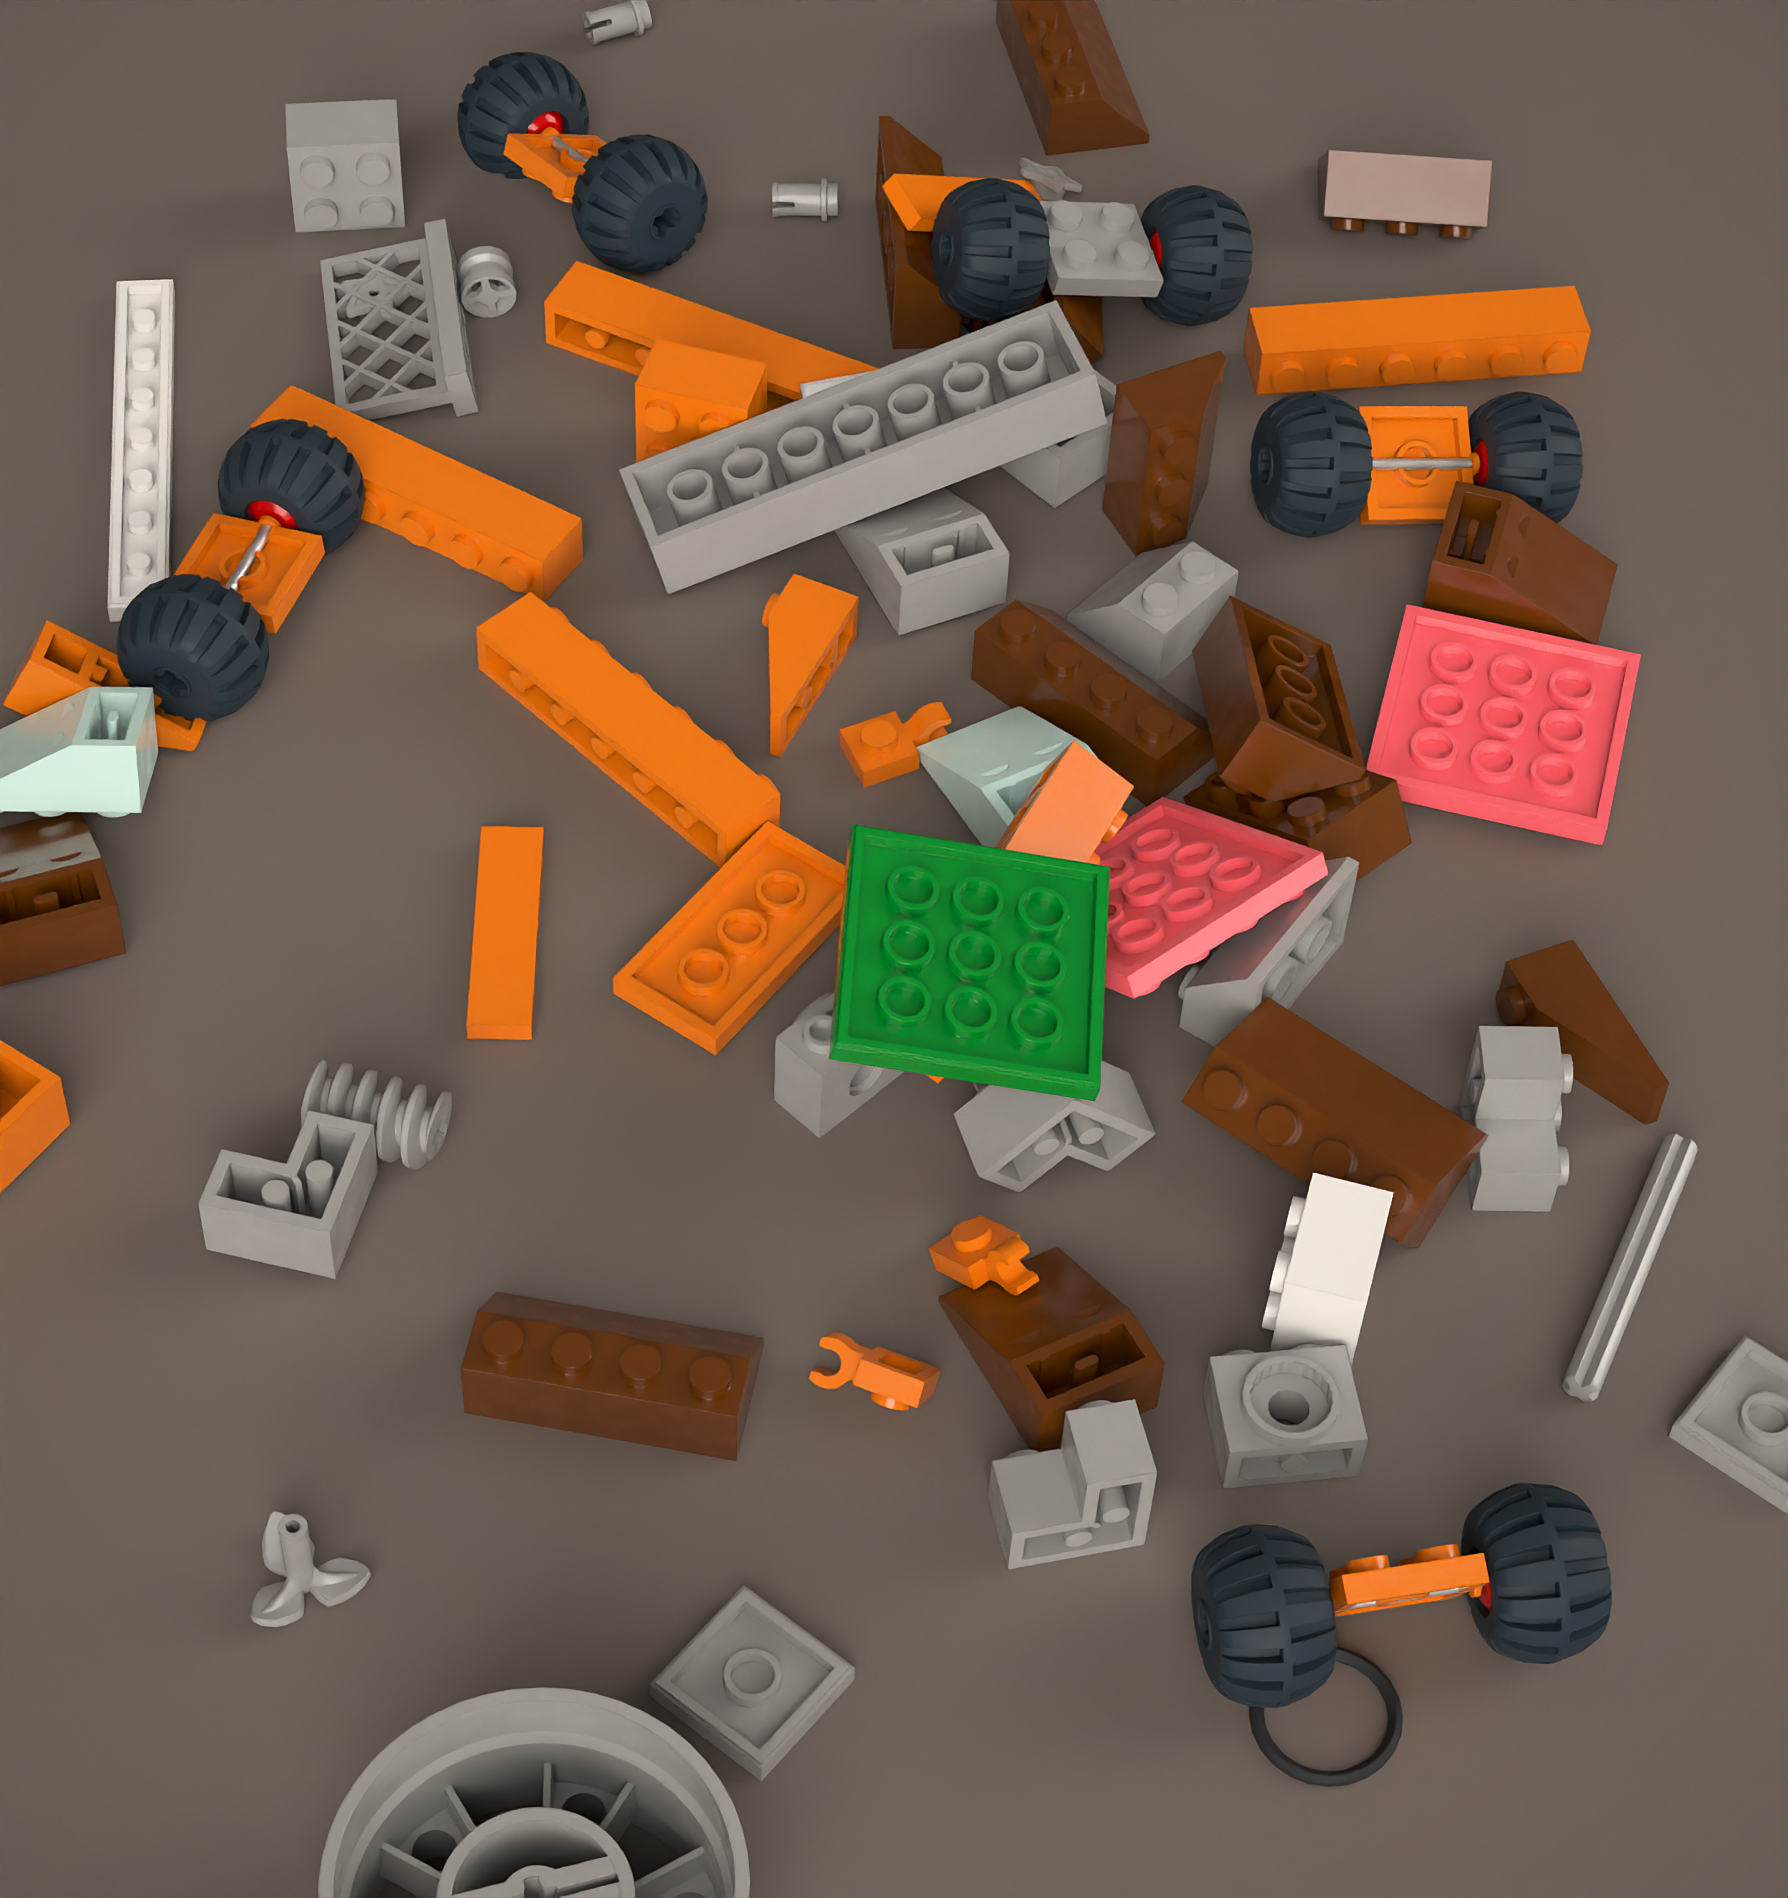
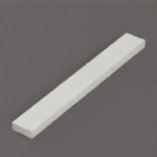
[107,279,175,622]

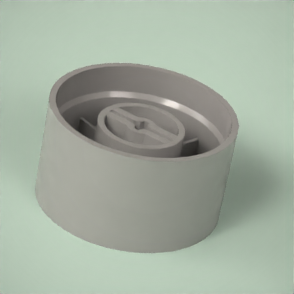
[318,1687,750,1898]

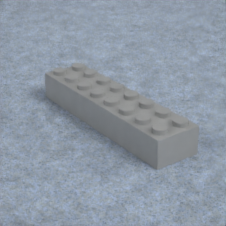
[619,300,1107,594]

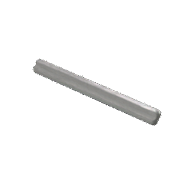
[1562,1133,1698,1402]

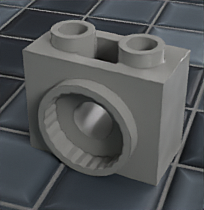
[774,992,905,1138]
[1203,1343,1368,1489]

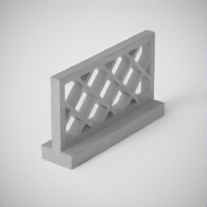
[320,218,479,420]

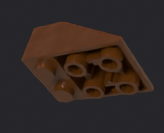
[1422,481,1618,645]
[1183,770,1412,881]
[0,812,126,986]
[938,1246,1165,1452]

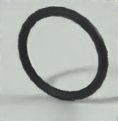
[1249,1647,1403,1787]

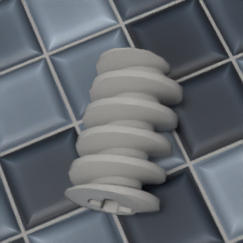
[301,1059,452,1170]

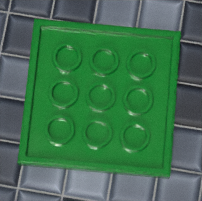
[829,824,1110,1101]

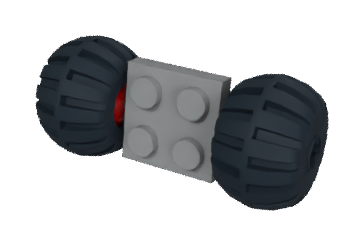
[931,178,1253,326]

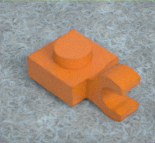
[839,702,951,788]
[928,1215,1039,1295]
[809,1332,941,1411]

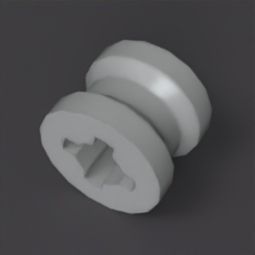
[457,246,516,318]

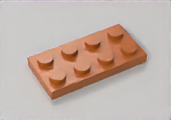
[613,821,846,1056]

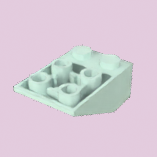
[0,687,158,817]
[916,706,1097,848]

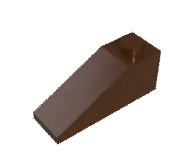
[1495,940,1669,1125]

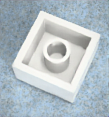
[1262,1173,1394,1366]

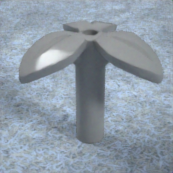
[250,1511,371,1627]

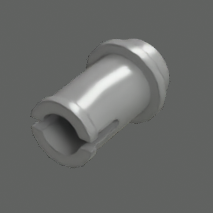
[582,0,652,46]
[772,178,839,222]

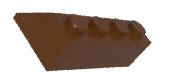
[996,0,1149,156]
[875,116,970,349]
[1192,596,1366,802]
[971,599,1215,806]
[1181,997,1489,1248]
[461,1292,764,1461]

